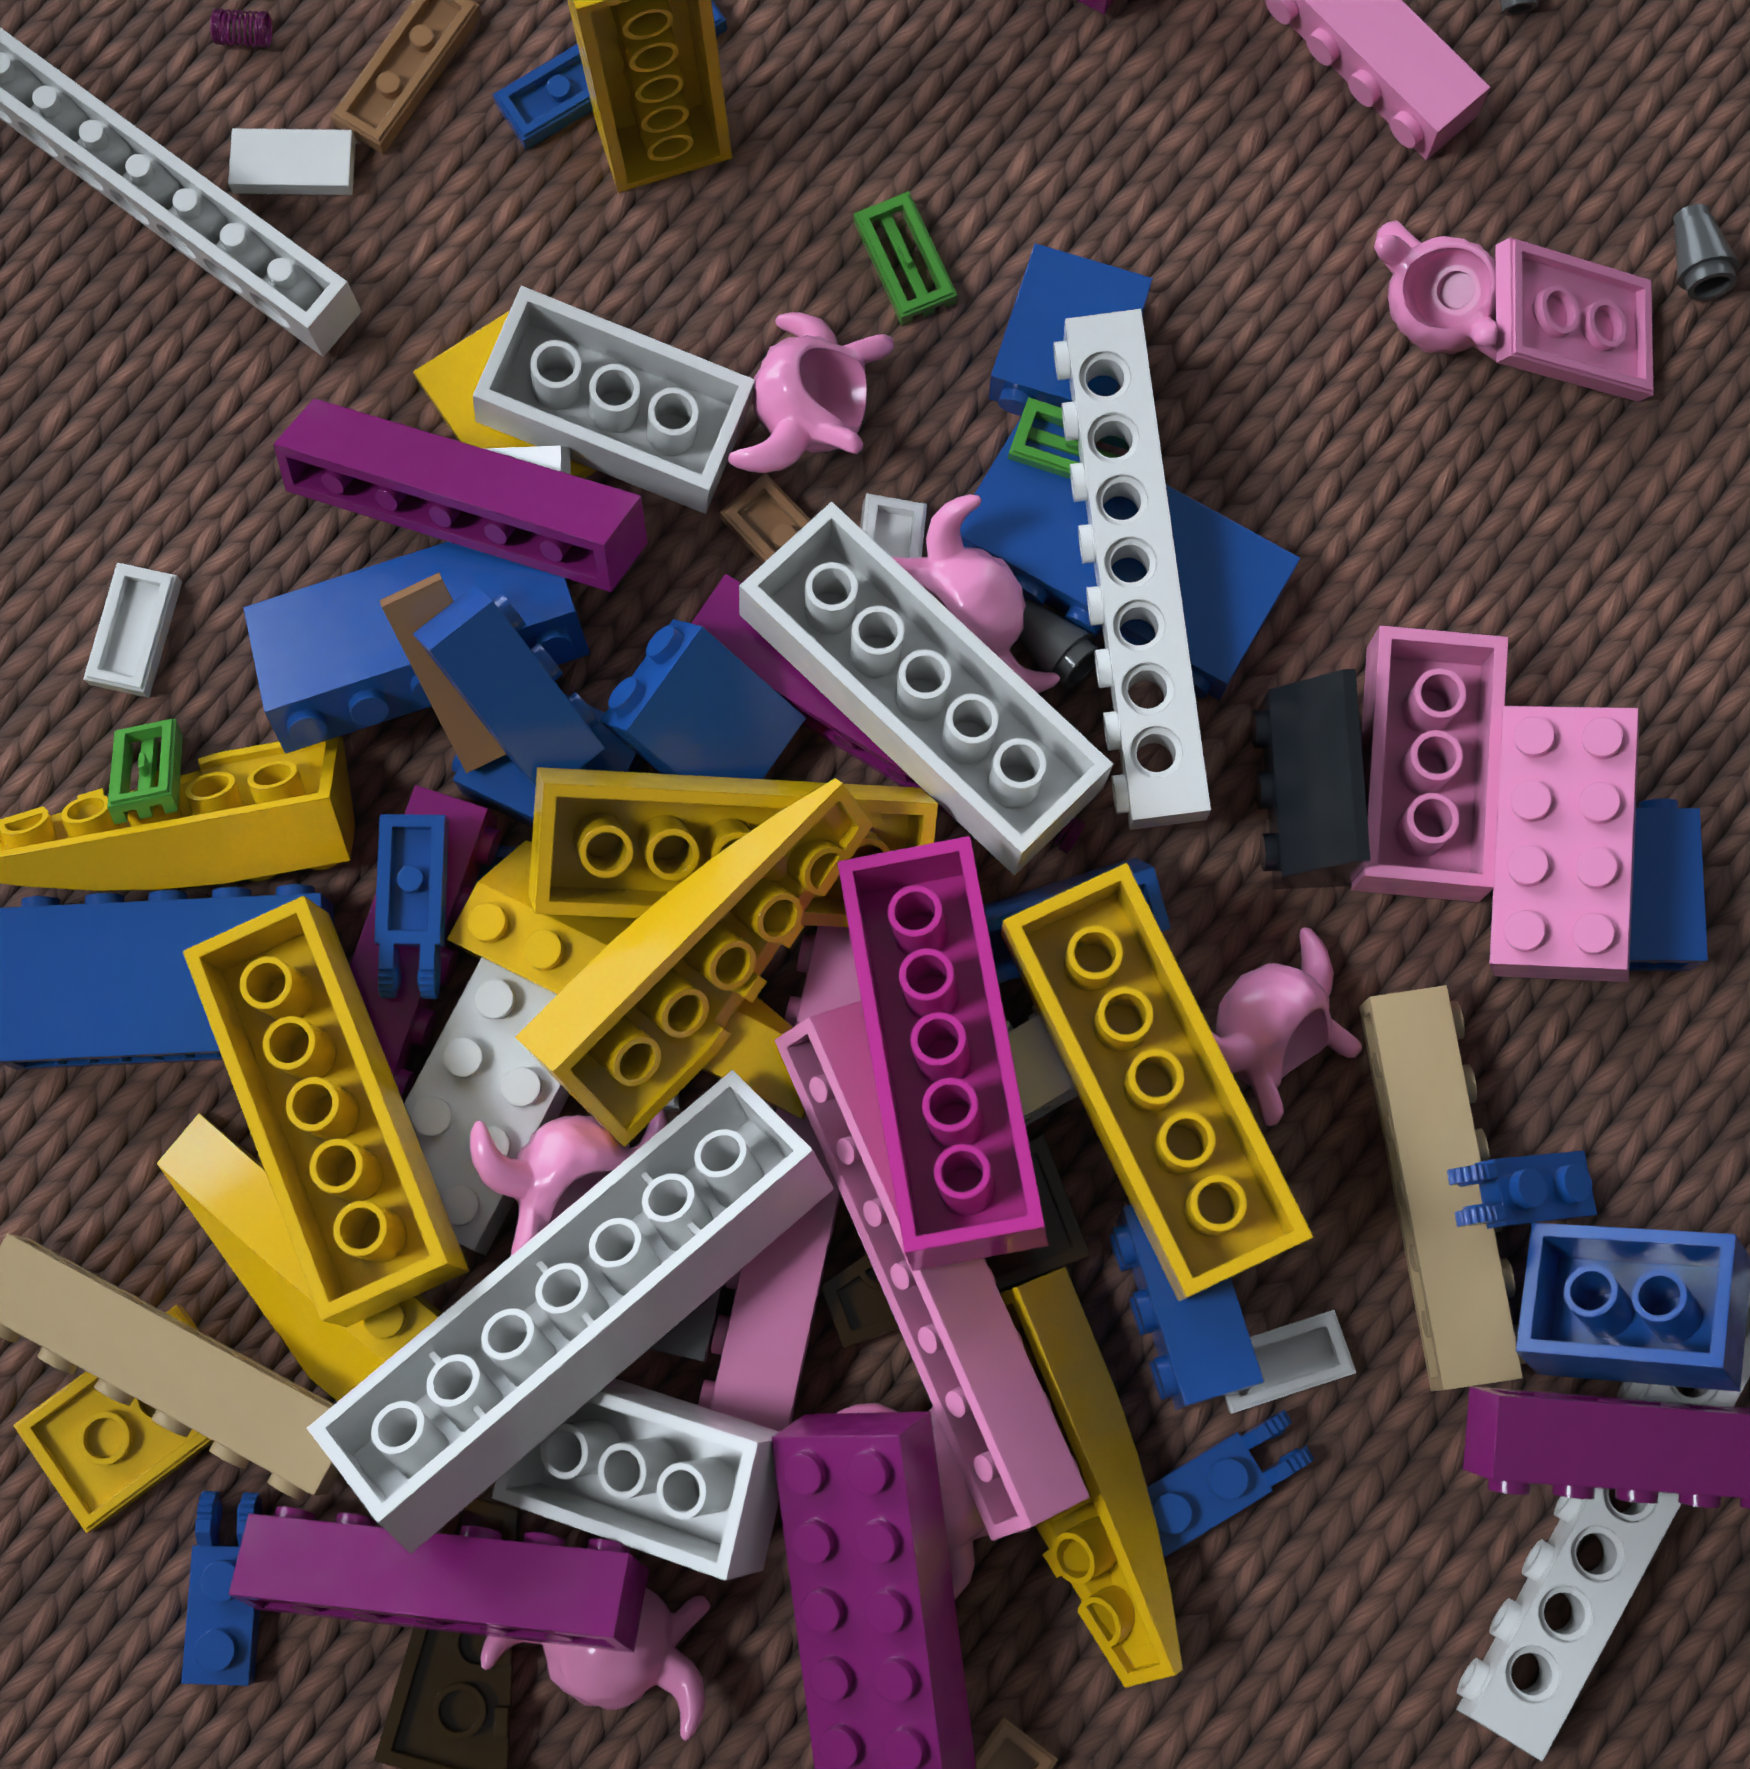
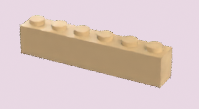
[1359,985,1526,1391]
[0,1233,340,1501]

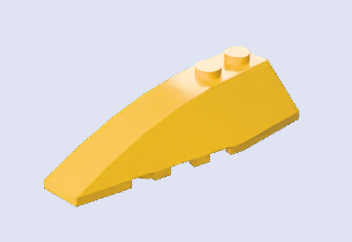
[0,736,355,891]
[515,778,873,1147]
[447,840,806,1120]
[157,1113,443,1402]
[1000,1267,1183,1688]

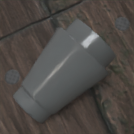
[1673,204,1740,301]
[1018,599,1099,688]

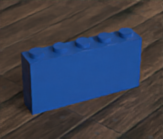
[960,416,1300,700]
[243,541,590,754]
[0,884,334,1070]

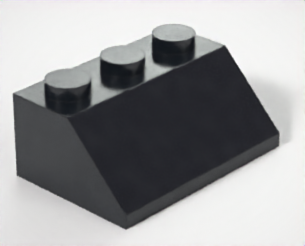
[1251,669,1371,889]

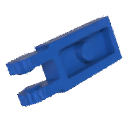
[374,814,449,999]
[1447,1150,1597,1229]
[1147,1409,1314,1557]
[181,1491,263,1686]

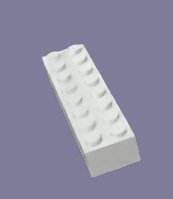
[307,1070,834,1554]

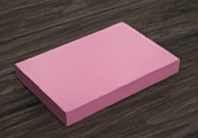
[1496,237,1653,402]

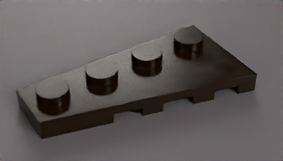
[821,1133,1090,1350]
[374,1497,520,1769]

